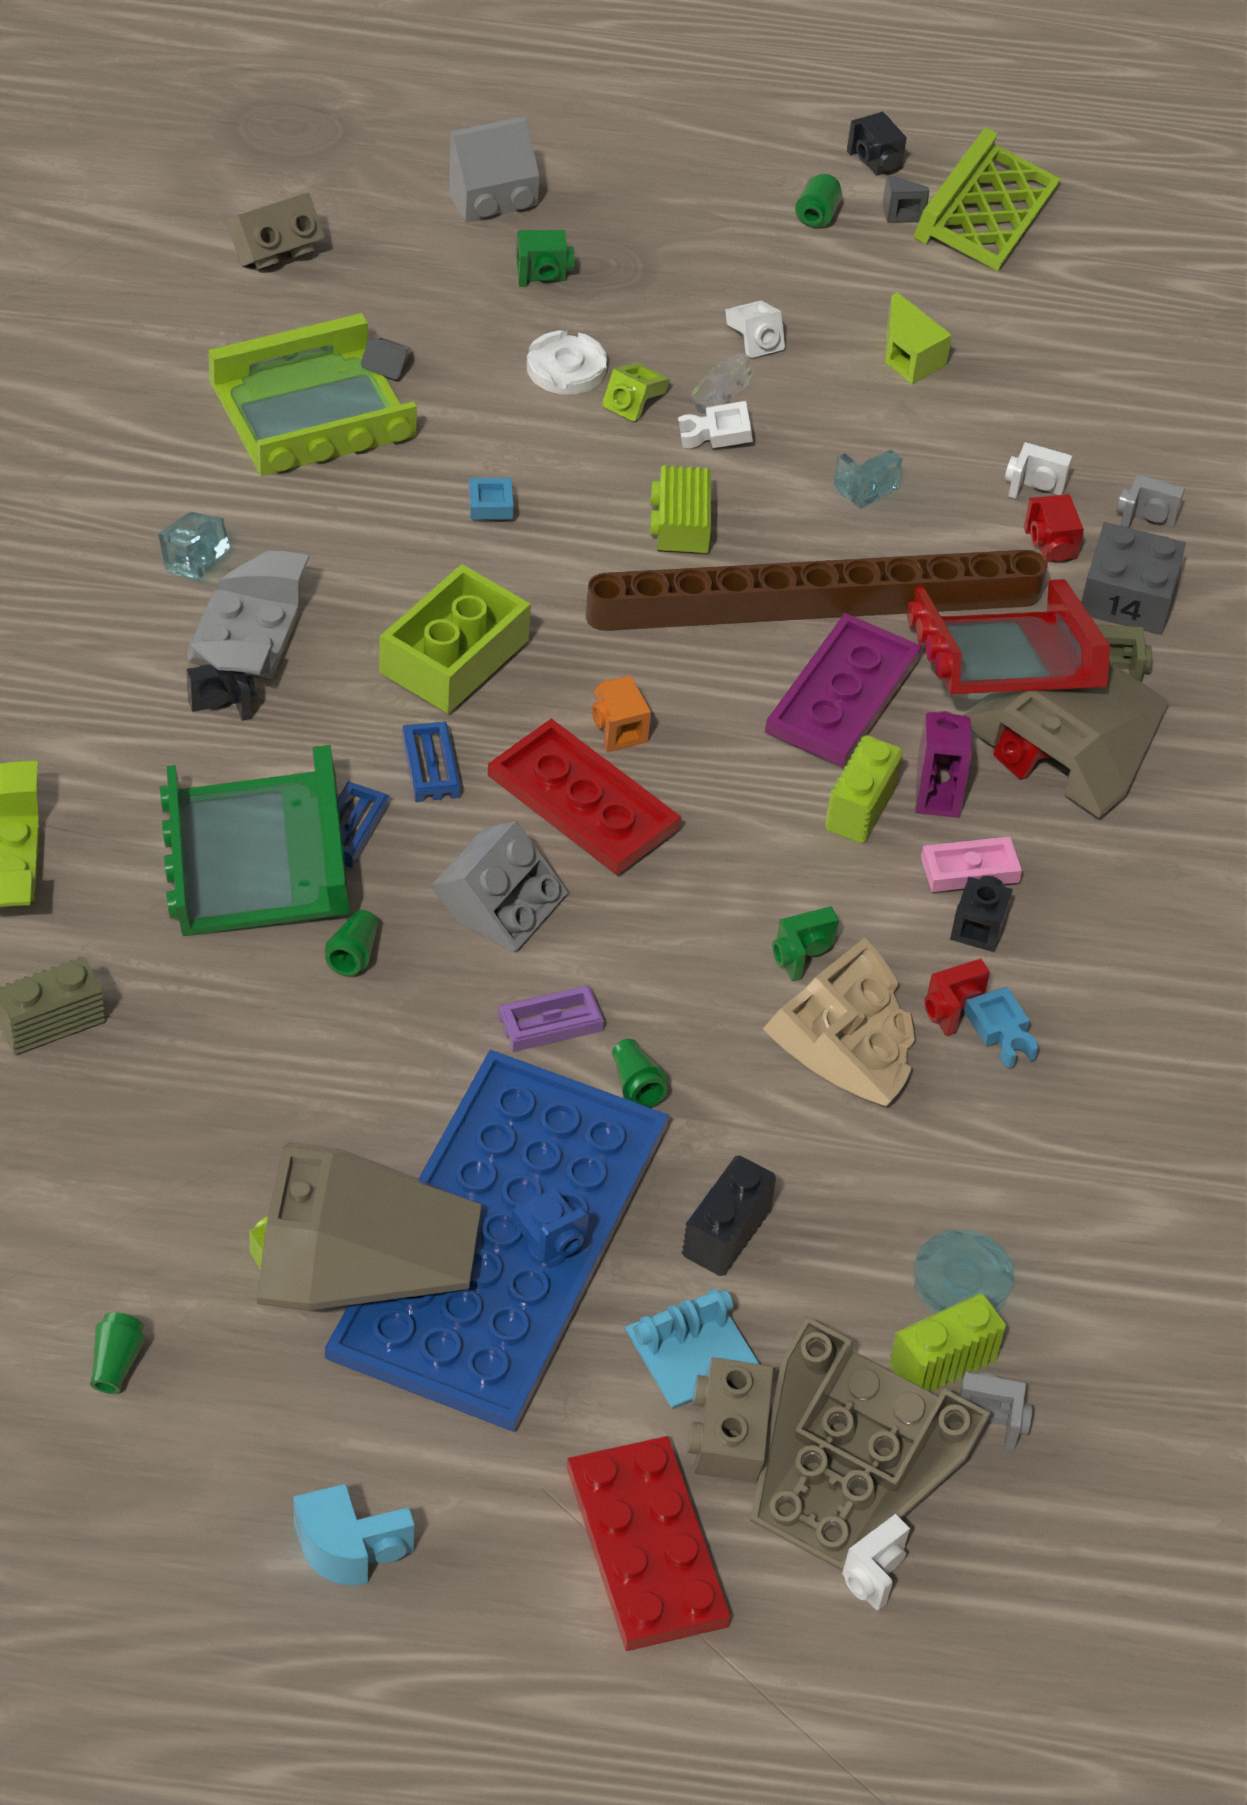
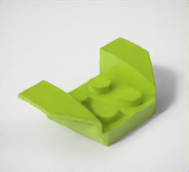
[0,760,40,907]

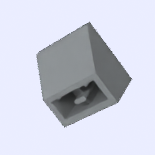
[431,821,568,952]

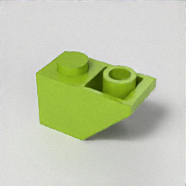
[885,292,952,384]

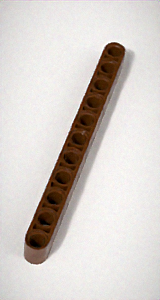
[585,550,1048,631]

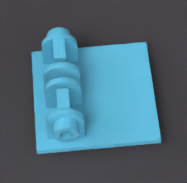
[625,1289,759,1409]

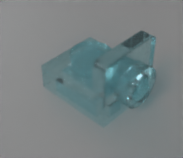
[834,450,902,509]

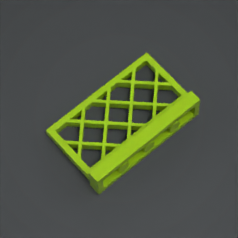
[913,126,1061,271]

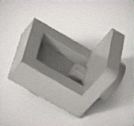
[959,1372,1033,1452]

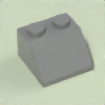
[449,116,539,222]

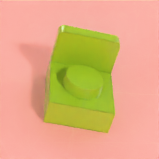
[602,362,670,421]

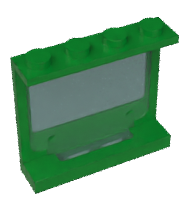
[160,745,350,936]

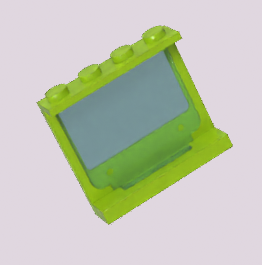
[208,313,417,476]

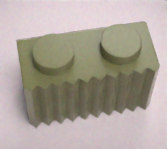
[0,956,105,1055]

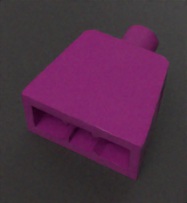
[915,711,972,818]

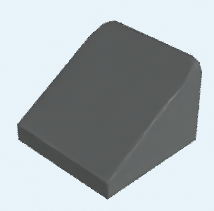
[883,176,930,223]
[361,335,413,379]

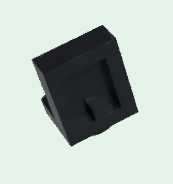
[186,664,257,720]

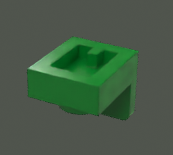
[772,906,839,981]

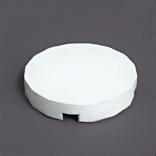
[527,330,607,395]

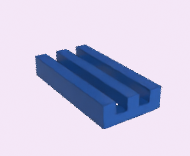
[402,721,460,802]
[338,781,390,868]

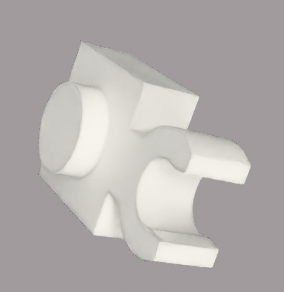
[678,401,753,449]

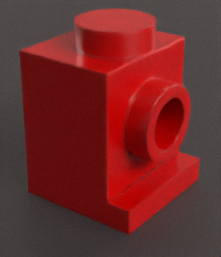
[1023,494,1084,562]

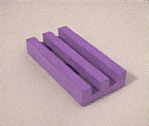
[498,985,604,1052]

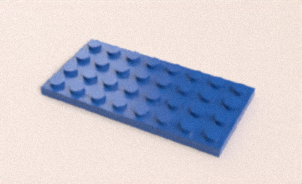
[325,1049,669,1432]

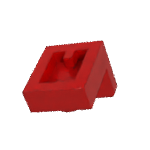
[993,727,1052,779]
[924,958,990,1036]

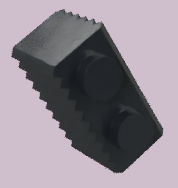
[681,1155,776,1276]

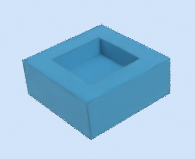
[469,478,513,520]

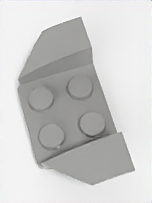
[187,550,309,680]

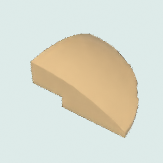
[763,937,915,1106]

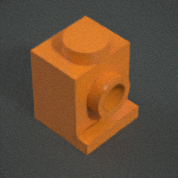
[592,675,651,753]

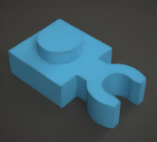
[964,986,1038,1068]

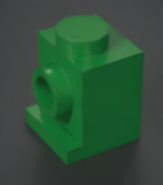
[516,230,574,287]

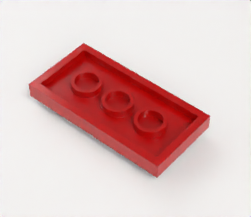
[487,718,681,875]
[567,1436,731,1651]

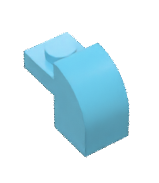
[293,1484,415,1585]

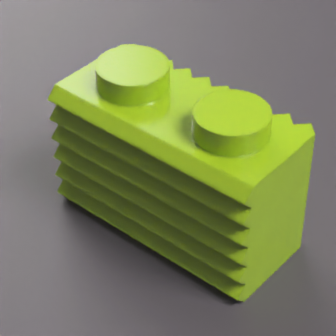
[650,464,711,553]
[825,735,904,843]
[888,1293,1006,1391]

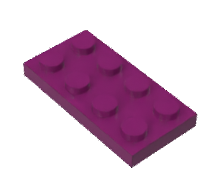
[765,613,922,767]

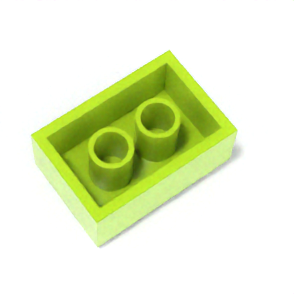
[379,564,531,714]

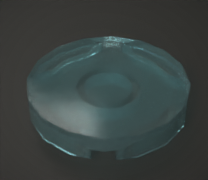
[913,1230,1014,1313]

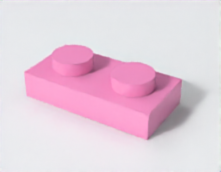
[921,836,1022,892]

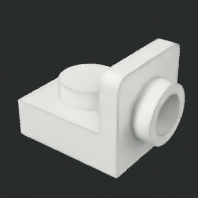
[725,300,785,358]
[1005,442,1072,499]
[842,1514,910,1611]

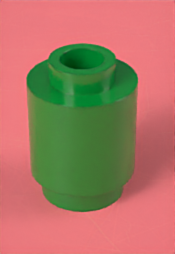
[795,174,842,228]

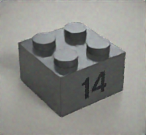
[1081,522,1187,635]

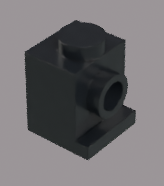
[847,111,907,176]
[950,875,1013,952]

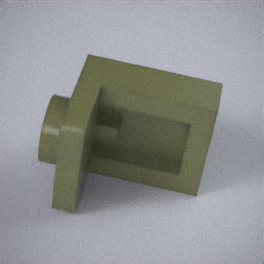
[1096,624,1152,681]

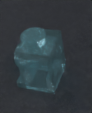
[158,512,229,579]

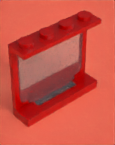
[907,579,1110,694]

